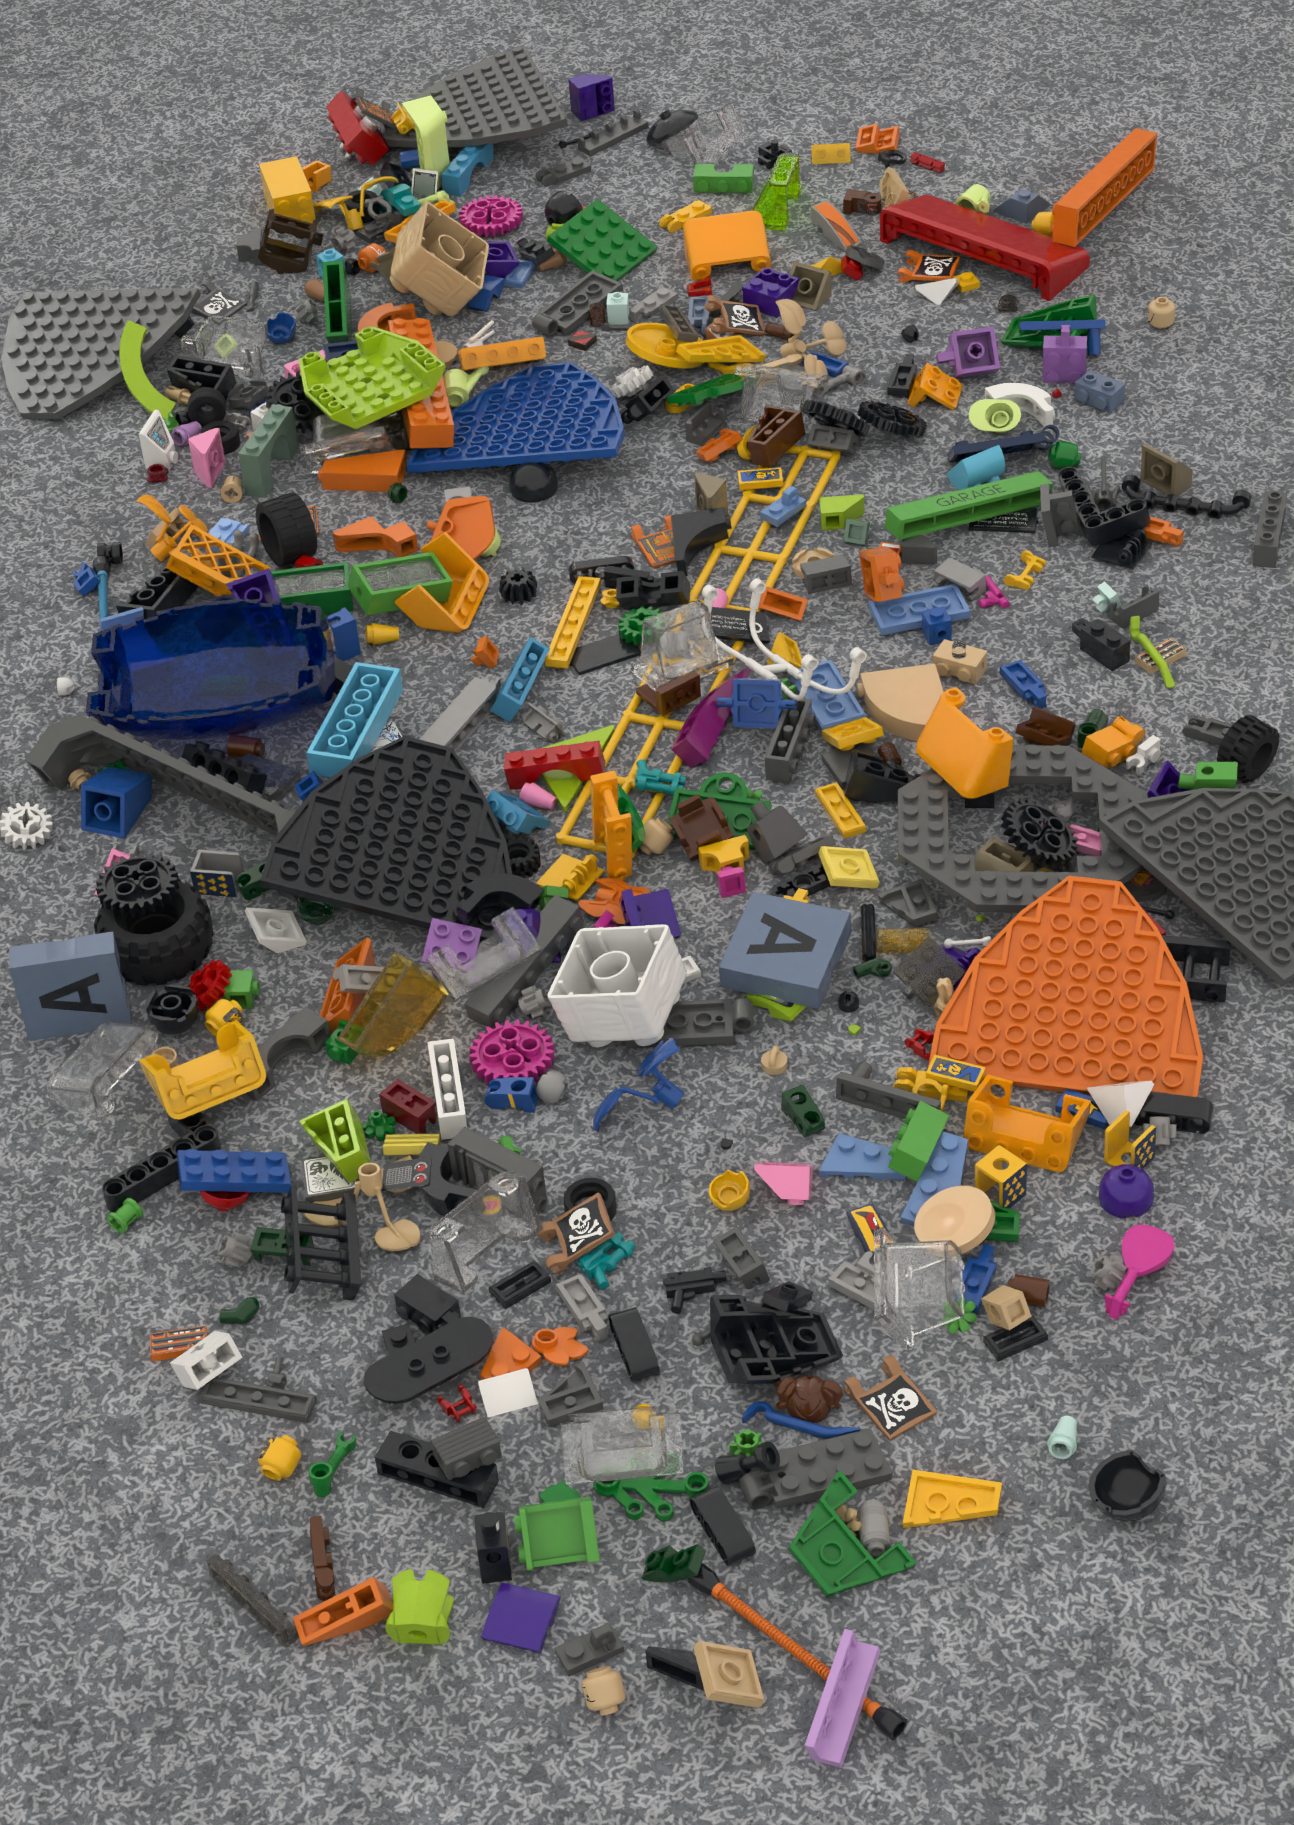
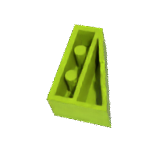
[299,1099,371,1183]

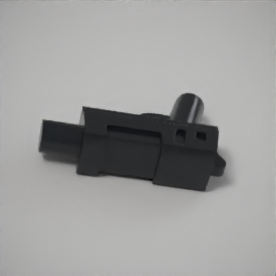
[663,1267,727,1314]

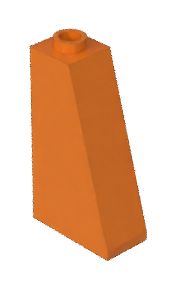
[318,450,407,492]

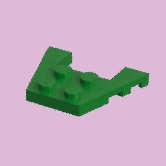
[788,1470,916,1598]

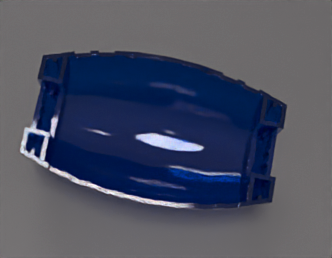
[86,599,335,740]

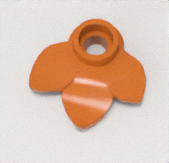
[532,1327,588,1366]

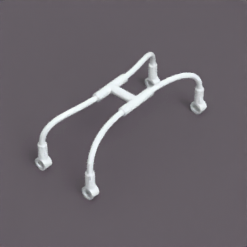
[702,578,867,701]

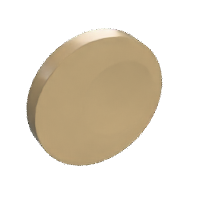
[914,1186,995,1256]

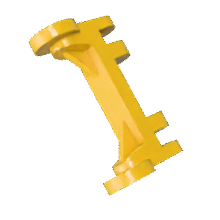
[1004,550,1046,590]

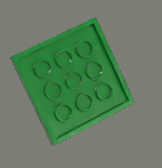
[547,199,658,281]

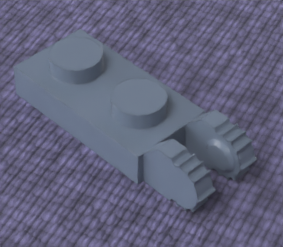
[688,296,710,337]

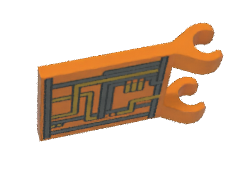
[631,515,676,569]

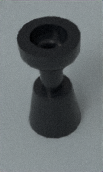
[715,1441,780,1485]

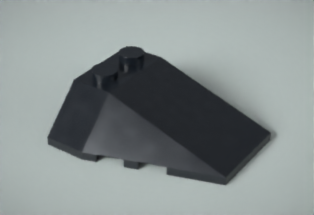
[710,1295,843,1384]

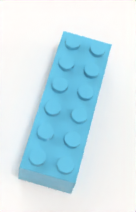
[307,662,403,778]

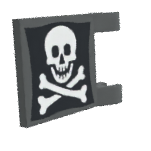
[192,280,247,324]

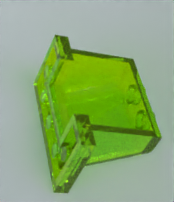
[751,153,802,231]

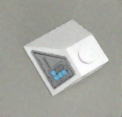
[139,410,178,471]

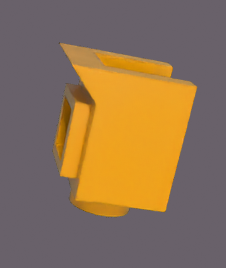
[302,160,332,193]

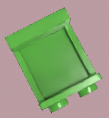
[514,1496,600,1571]

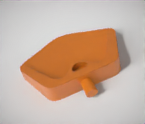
[426,496,495,560]

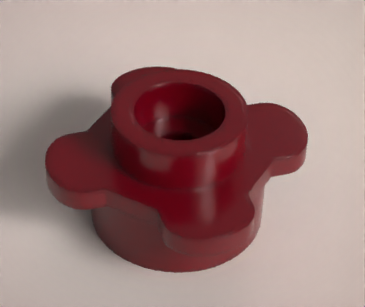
[146,464,169,483]

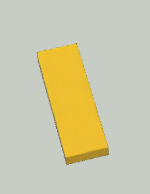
[815,782,867,839]

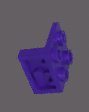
[619,889,681,938]

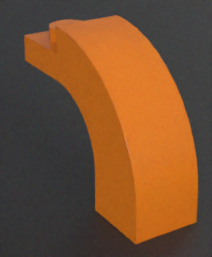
[358,302,416,333]

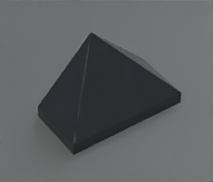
[645,1646,704,1690]

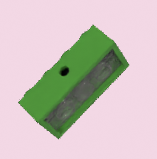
[348,552,453,615]

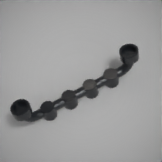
[1122,475,1252,519]

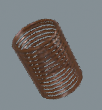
[589,303,605,327]
[878,742,902,767]

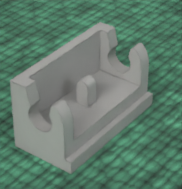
[934,557,986,600]

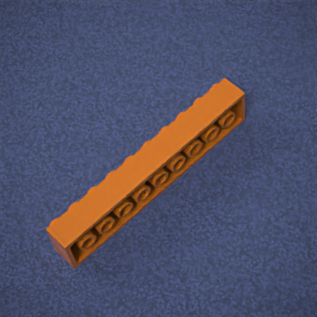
[1051,128,1158,247]
[388,318,454,448]

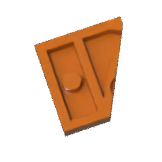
[480,1327,542,1380]

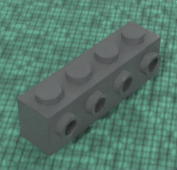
[765,697,816,783]

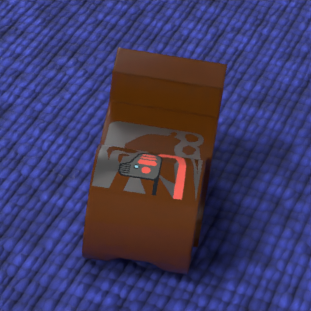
[843,189,881,215]

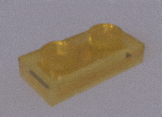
[877,928,929,953]

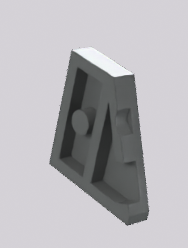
[877,878,939,927]
[538,1362,603,1428]

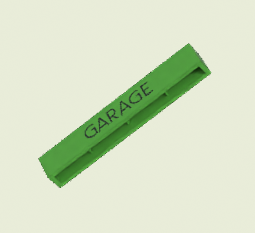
[885,471,1053,540]

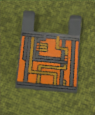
[351,87,396,129]

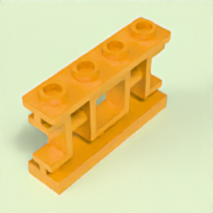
[458,337,546,371]

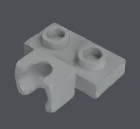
[828,1251,892,1311]

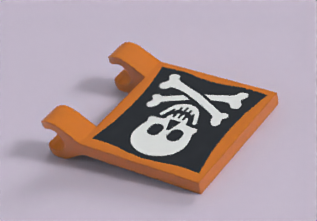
[897,250,961,283]

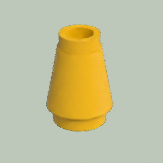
[365,623,399,646]

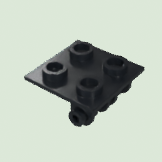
[1091,529,1152,569]

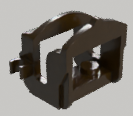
[258,208,324,274]

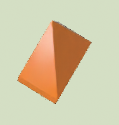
[758,586,808,621]

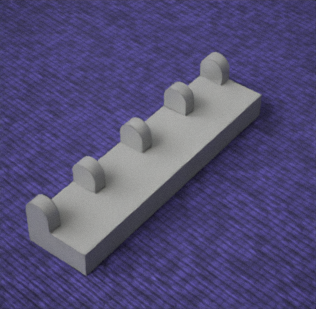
[333,964,435,998]

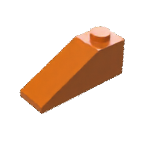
[292,1577,394,1646]

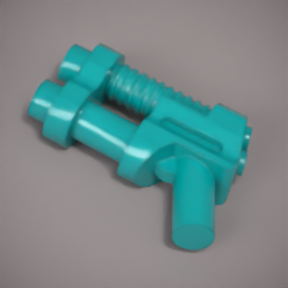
[635,759,687,796]
[577,1232,635,1290]

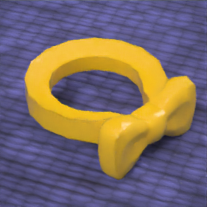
[912,1078,949,1112]

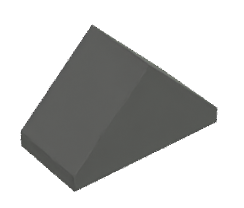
[902,535,937,565]

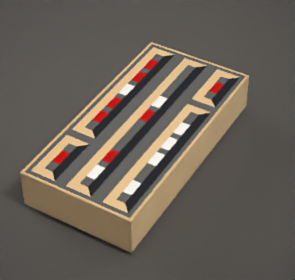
[1135,638,1187,674]

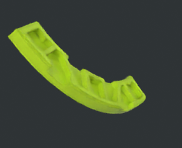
[119,320,176,420]

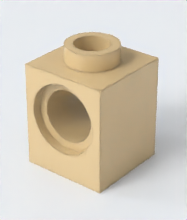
[981,1285,1032,1330]

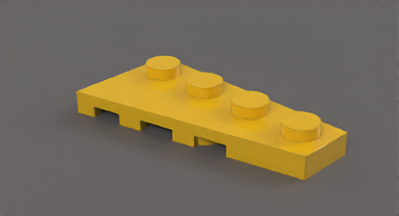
[676,335,766,363]

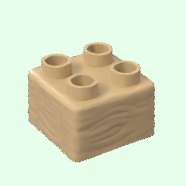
[390,201,489,317]

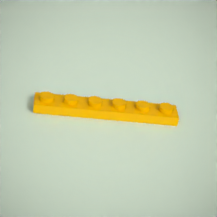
[545,576,601,668]

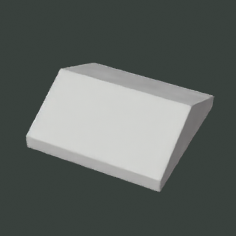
[245,907,307,953]

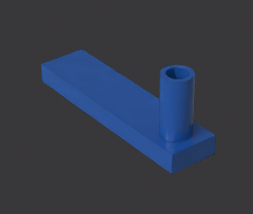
[1019,320,1106,355]

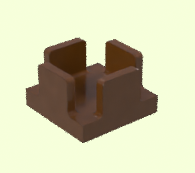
[669,794,734,861]

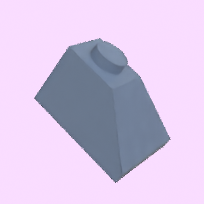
[994,189,1050,224]

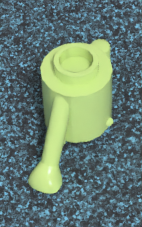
[954,184,991,213]
[443,366,489,407]

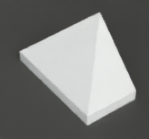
[915,278,959,305]

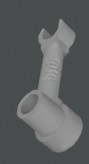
[811,365,867,397]

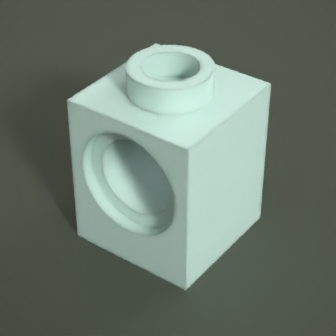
[607,292,630,325]

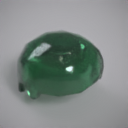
[297,897,335,925]

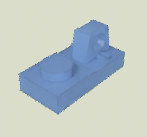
[760,486,806,527]

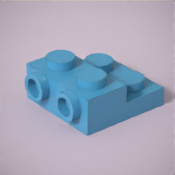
[487,790,551,835]

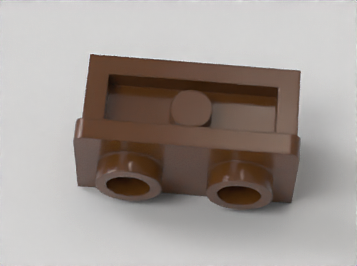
[1015,707,1076,746]

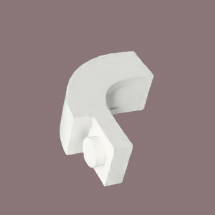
[985,383,1055,427]

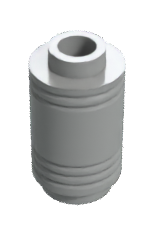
[857,1500,891,1557]

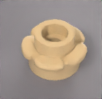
[68,769,91,791]

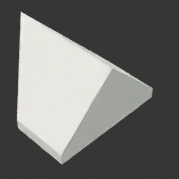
[1087,1081,1154,1127]

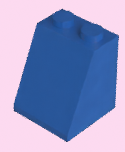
[81,767,152,839]

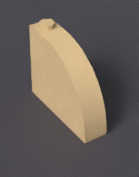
[857,663,944,741]

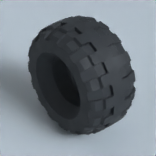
[94,879,214,986]

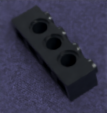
[182,741,267,795]
[375,1431,499,1508]

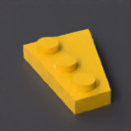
[903,1470,1002,1528]

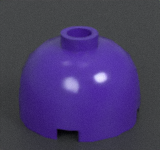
[1098,1164,1154,1218]

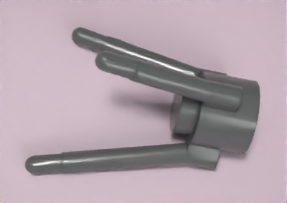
[1085,455,1120,511]

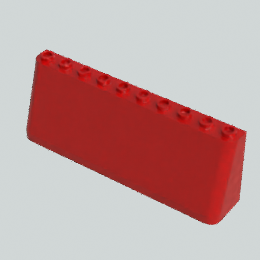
[880,194,1090,301]

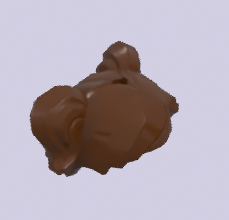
[776,1375,843,1423]

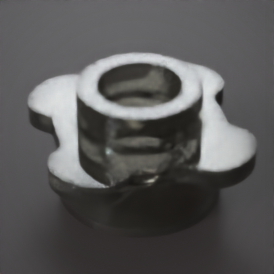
[998,295,1019,312]

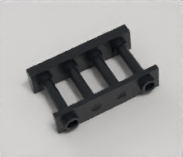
[1161,935,1231,1002]
[281,1186,362,1300]

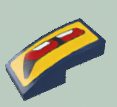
[846,1203,895,1257]

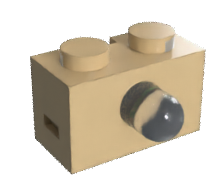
[933,639,987,684]

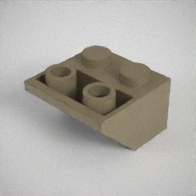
[975,838,1034,872]

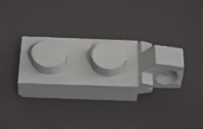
[629,287,678,322]
[556,1274,609,1342]

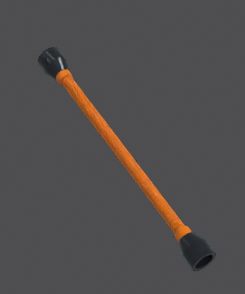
[688,1563,907,1740]

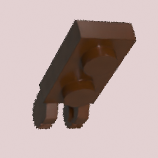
[310,1516,335,1601]

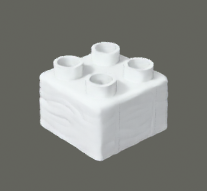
[548,925,687,1047]

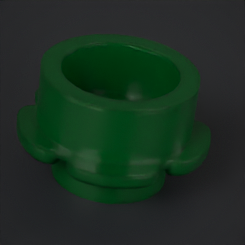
[388,482,408,503]

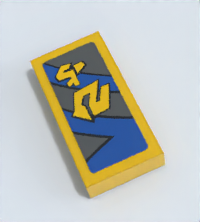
[737,467,783,490]
[926,1055,986,1092]

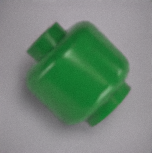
[1048,440,1082,470]

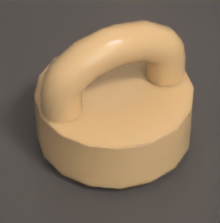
[761,1045,788,1075]

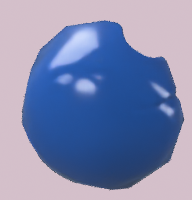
[264,312,296,344]

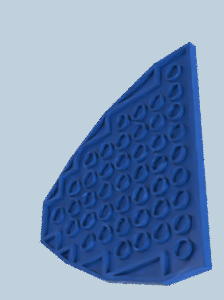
[407,362,625,473]

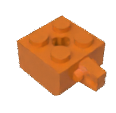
[859,546,905,602]

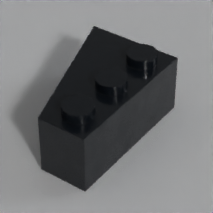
[167,355,237,407]

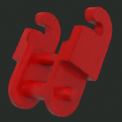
[904,1028,934,1060]
[436,1384,477,1423]

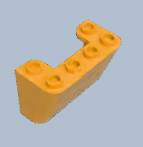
[963,1075,1091,1173]

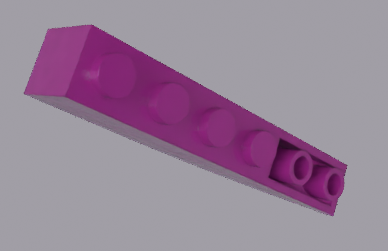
[671,667,752,768]

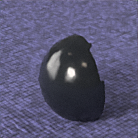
[1088,1450,1167,1522]

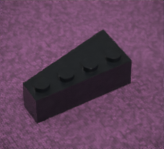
[116,555,198,632]

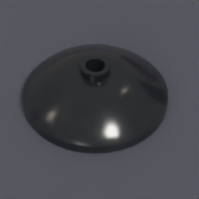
[646,110,699,144]

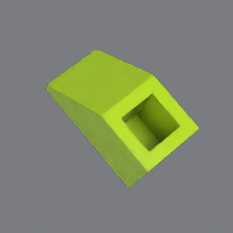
[819,494,864,530]

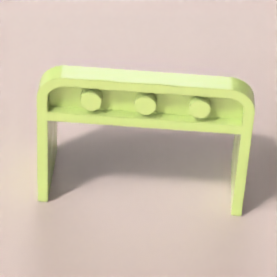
[402,96,451,190]

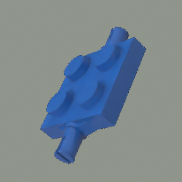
[717,678,797,728]

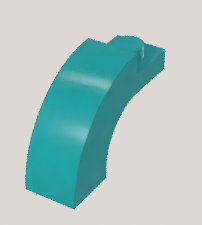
[379,183,421,217]

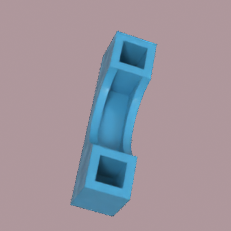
[441,143,494,197]

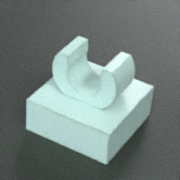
[1093,581,1122,613]

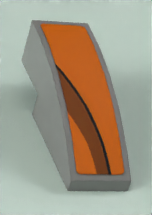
[811,200,862,251]

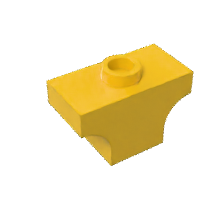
[698,835,749,874]

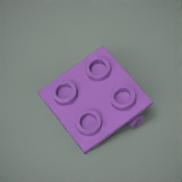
[421,918,482,974]

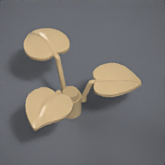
[776,299,846,393]
[303,1155,421,1251]

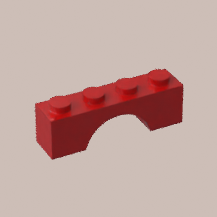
[504,741,605,790]

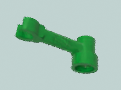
[308,1431,357,1497]

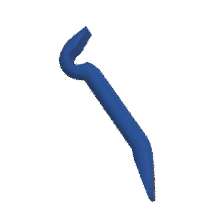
[742,1401,860,1439]

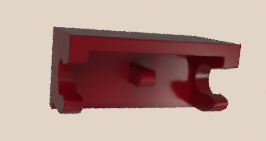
[379,1079,437,1134]

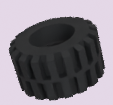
[1217,715,1280,783]

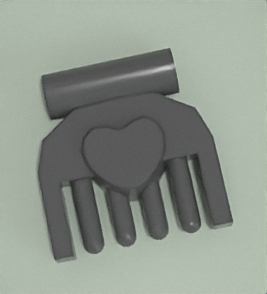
[375,211,402,245]

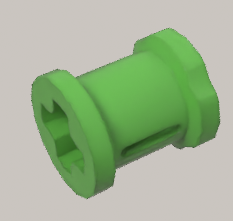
[107,1198,144,1234]

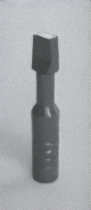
[247,281,259,312]

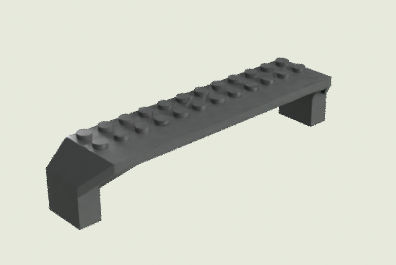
[25,714,303,903]

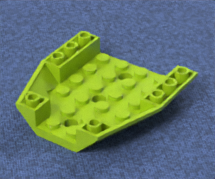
[298,326,446,429]

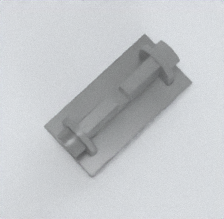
[521,702,567,742]

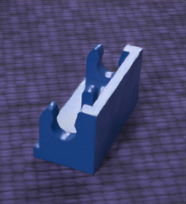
[327,607,361,661]

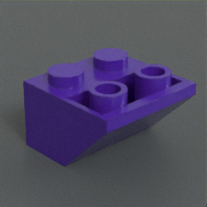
[568,74,615,121]
[742,267,799,318]

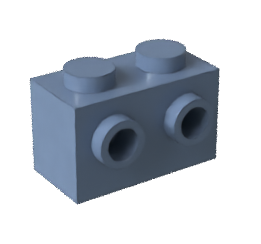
[1075,370,1126,413]

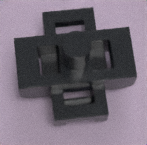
[758,139,792,169]

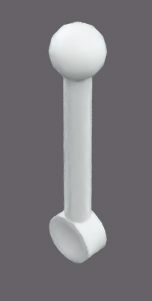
[944,936,991,949]

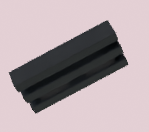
[489,1260,551,1310]
[983,1315,1048,1361]

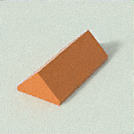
[320,937,375,1035]

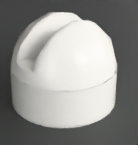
[57,677,74,696]

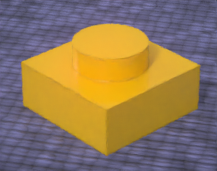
[953,272,980,293]

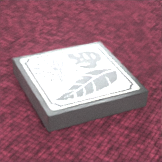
[301,1156,361,1203]

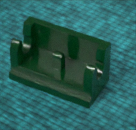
[250,1227,315,1266]

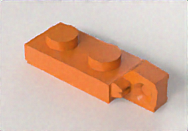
[1131,517,1184,546]

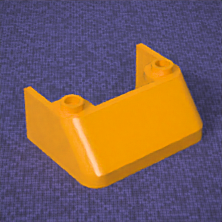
[394,532,489,633]

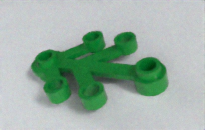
[593,1452,709,1522]

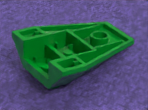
[1001,294,1097,350]

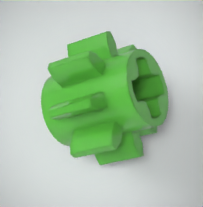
[729,1429,763,1457]

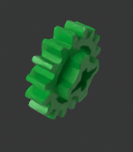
[618,606,669,645]

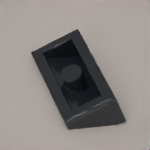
[380,162,412,188]

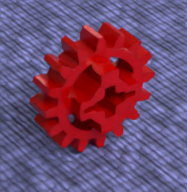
[187,959,232,1011]

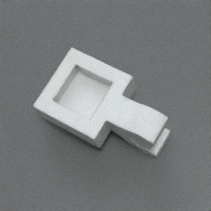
[1126,735,1161,775]

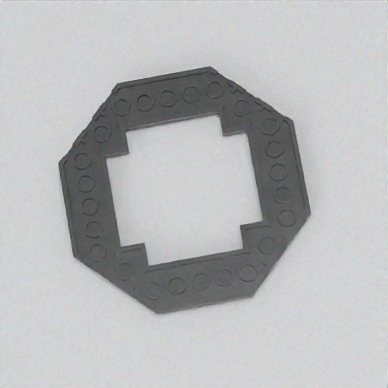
[898,745,1148,913]

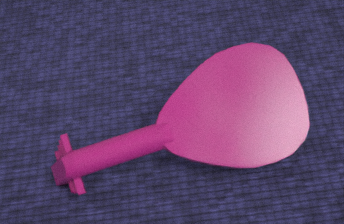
[1104,1224,1175,1320]

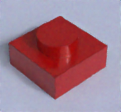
[841,255,863,281]

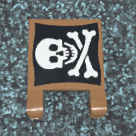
[705,295,765,336]
[535,1192,615,1274]
[844,1355,937,1441]

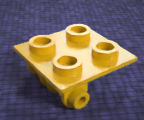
[536,854,605,901]

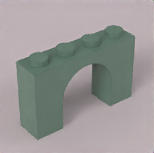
[238,404,299,498]

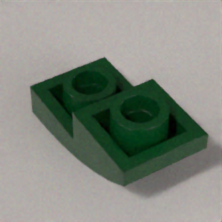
[642,1544,706,1582]

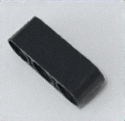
[1134,1091,1213,1134]
[608,1307,660,1382]
[689,1486,756,1566]

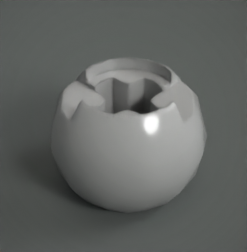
[536,1070,568,1104]

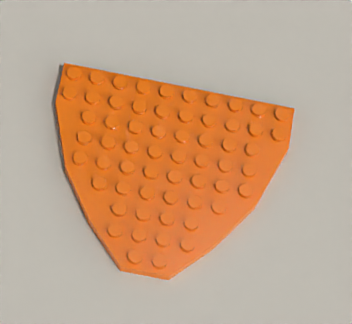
[928,876,1203,1097]

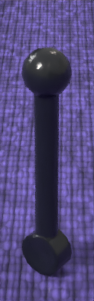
[558,132,591,149]
[1141,906,1175,919]

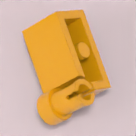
[1081,716,1146,769]

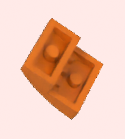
[855,123,900,153]

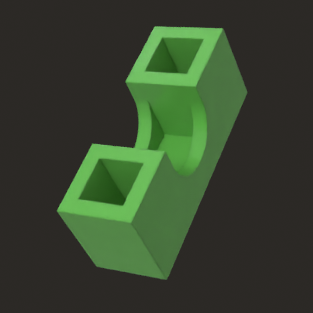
[693,164,754,193]

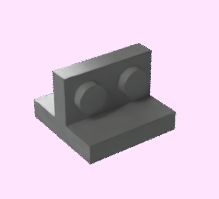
[1040,483,1080,547]

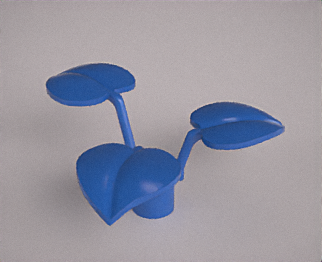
[593,1038,684,1132]

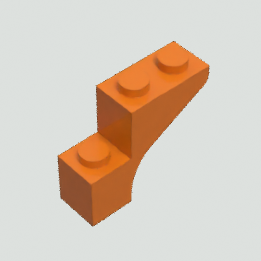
[332,516,418,558]

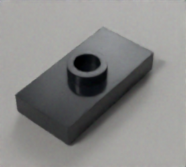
[762,1281,813,1312]

